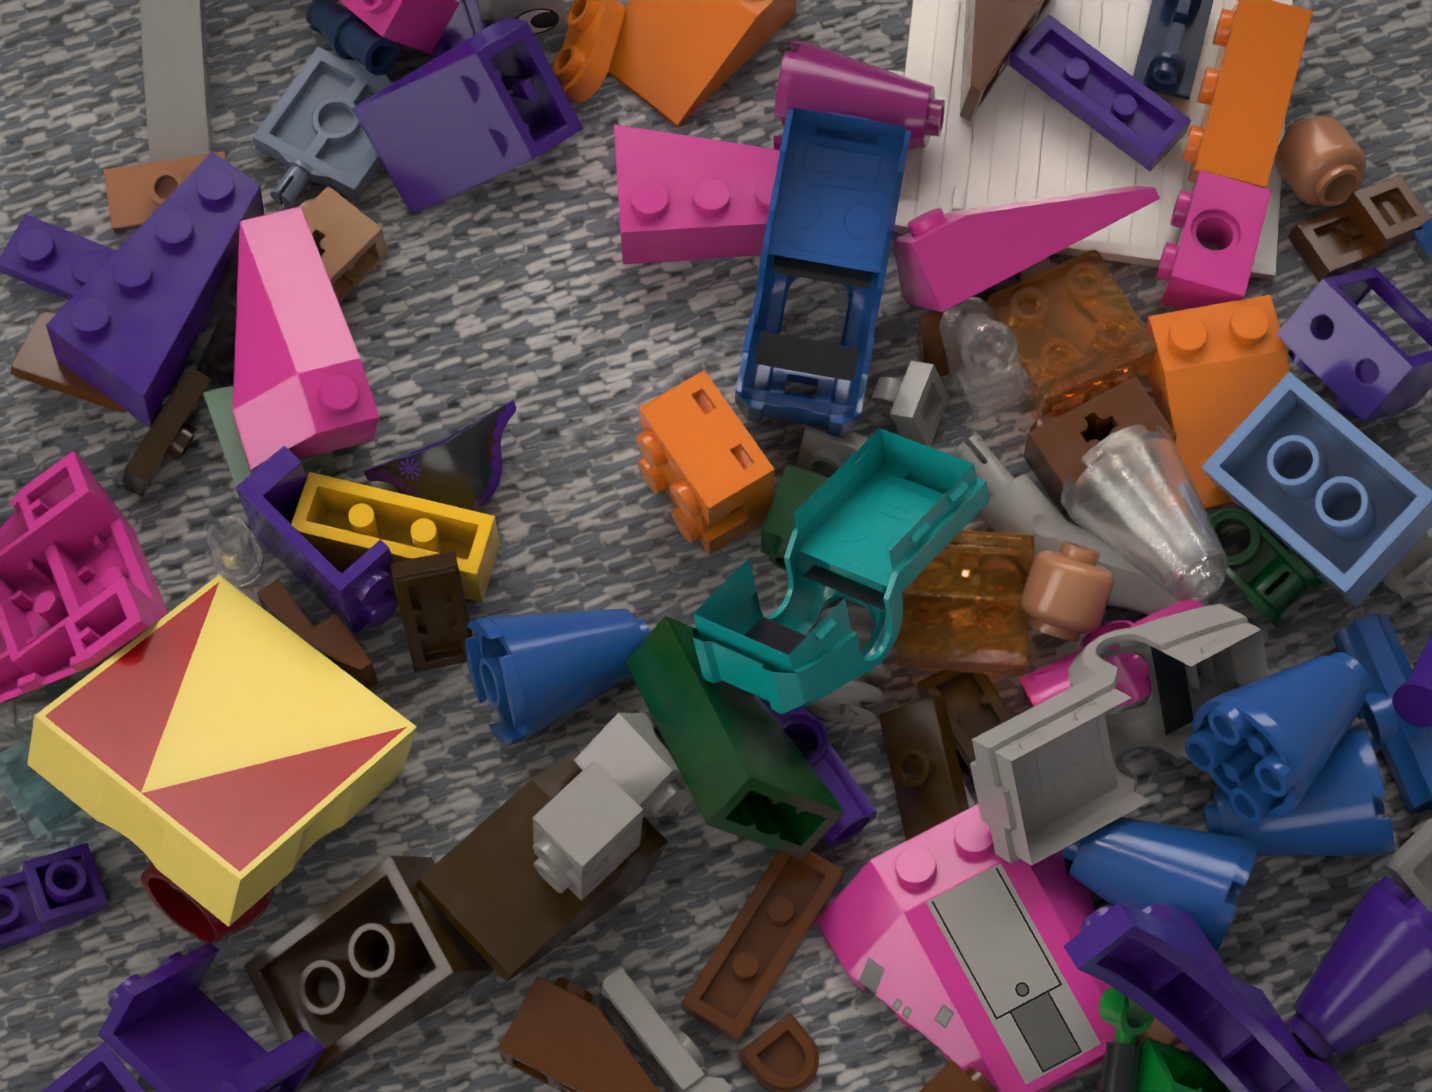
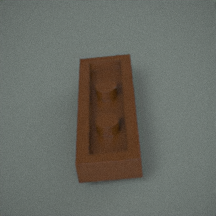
[681,851,844,1045]

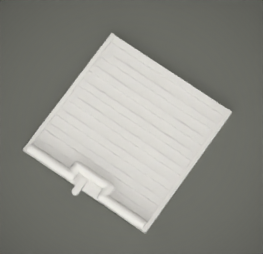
[888,0,1293,280]

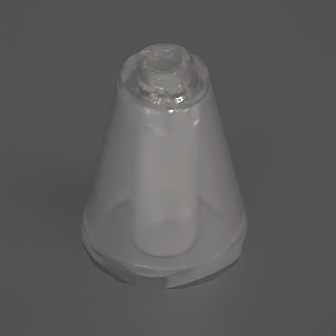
[1061,424,1228,601]

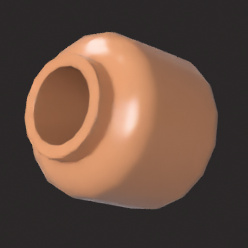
[1275,116,1367,207]
[1021,541,1114,642]

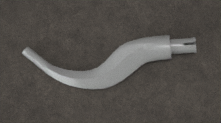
[950,434,1219,789]

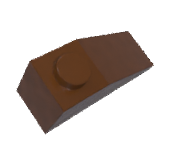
[960,0,1051,122]
[498,976,659,1092]

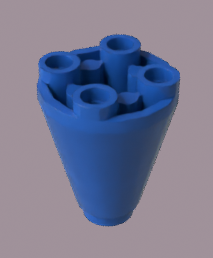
[1184,652,1371,823]

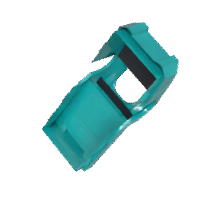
[692,428,989,714]

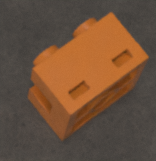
[636,370,775,555]

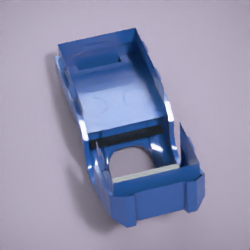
[735,108,911,437]

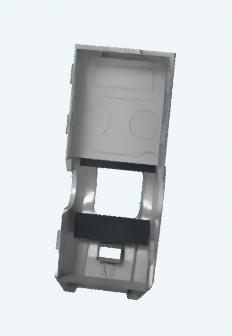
[970,604,1269,866]

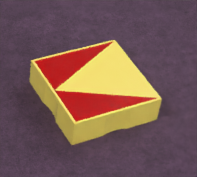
[27,575,417,927]

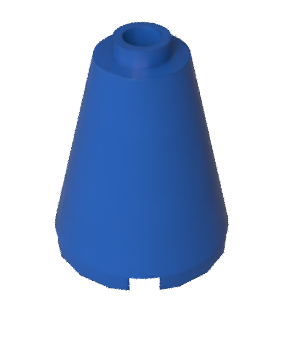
[465,609,650,745]
[1202,724,1395,856]
[1061,812,1258,952]

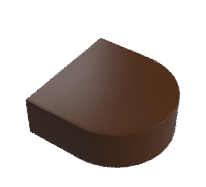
[737,1012,819,1092]

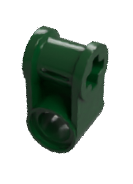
[1201,508,1323,628]

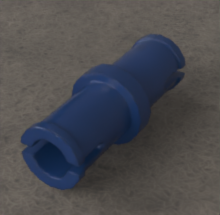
[306,0,399,75]

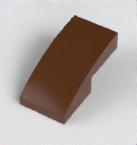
[1288,174,1431,282]
[257,579,378,689]

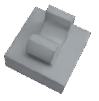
[871,361,950,447]

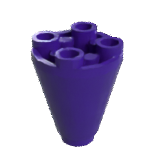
[1284,875,1432,1062]

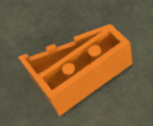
[1182,0,1313,188]

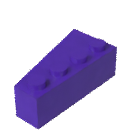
[46,151,265,428]

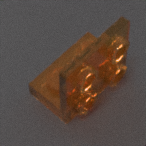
[987,250,1157,422]
[896,530,1034,676]

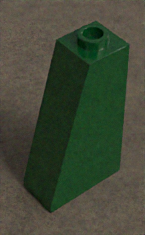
[626,616,844,859]

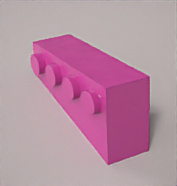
[614,124,780,264]

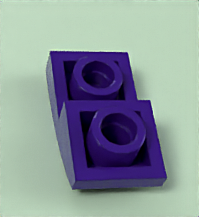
[0,843,108,951]

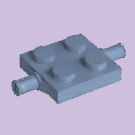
[252,41,402,209]

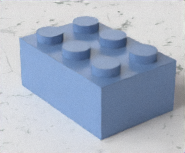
[1201,372,1432,608]

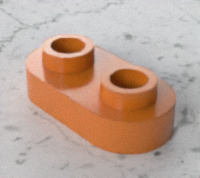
[552,0,625,104]

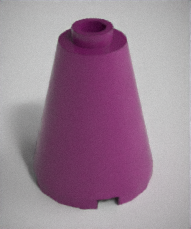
[773,40,945,150]

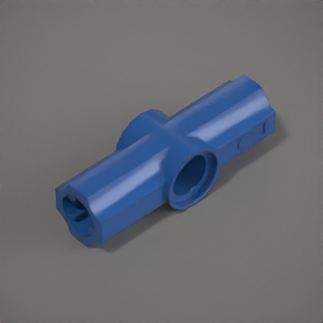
[1332,613,1432,814]

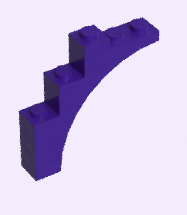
[1063,902,1350,1092]

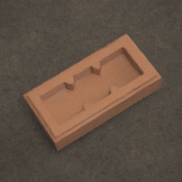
[103,151,227,232]

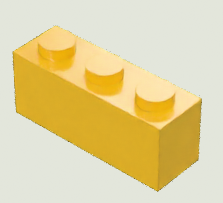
[291,472,500,603]

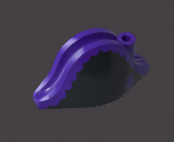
[363,399,517,511]

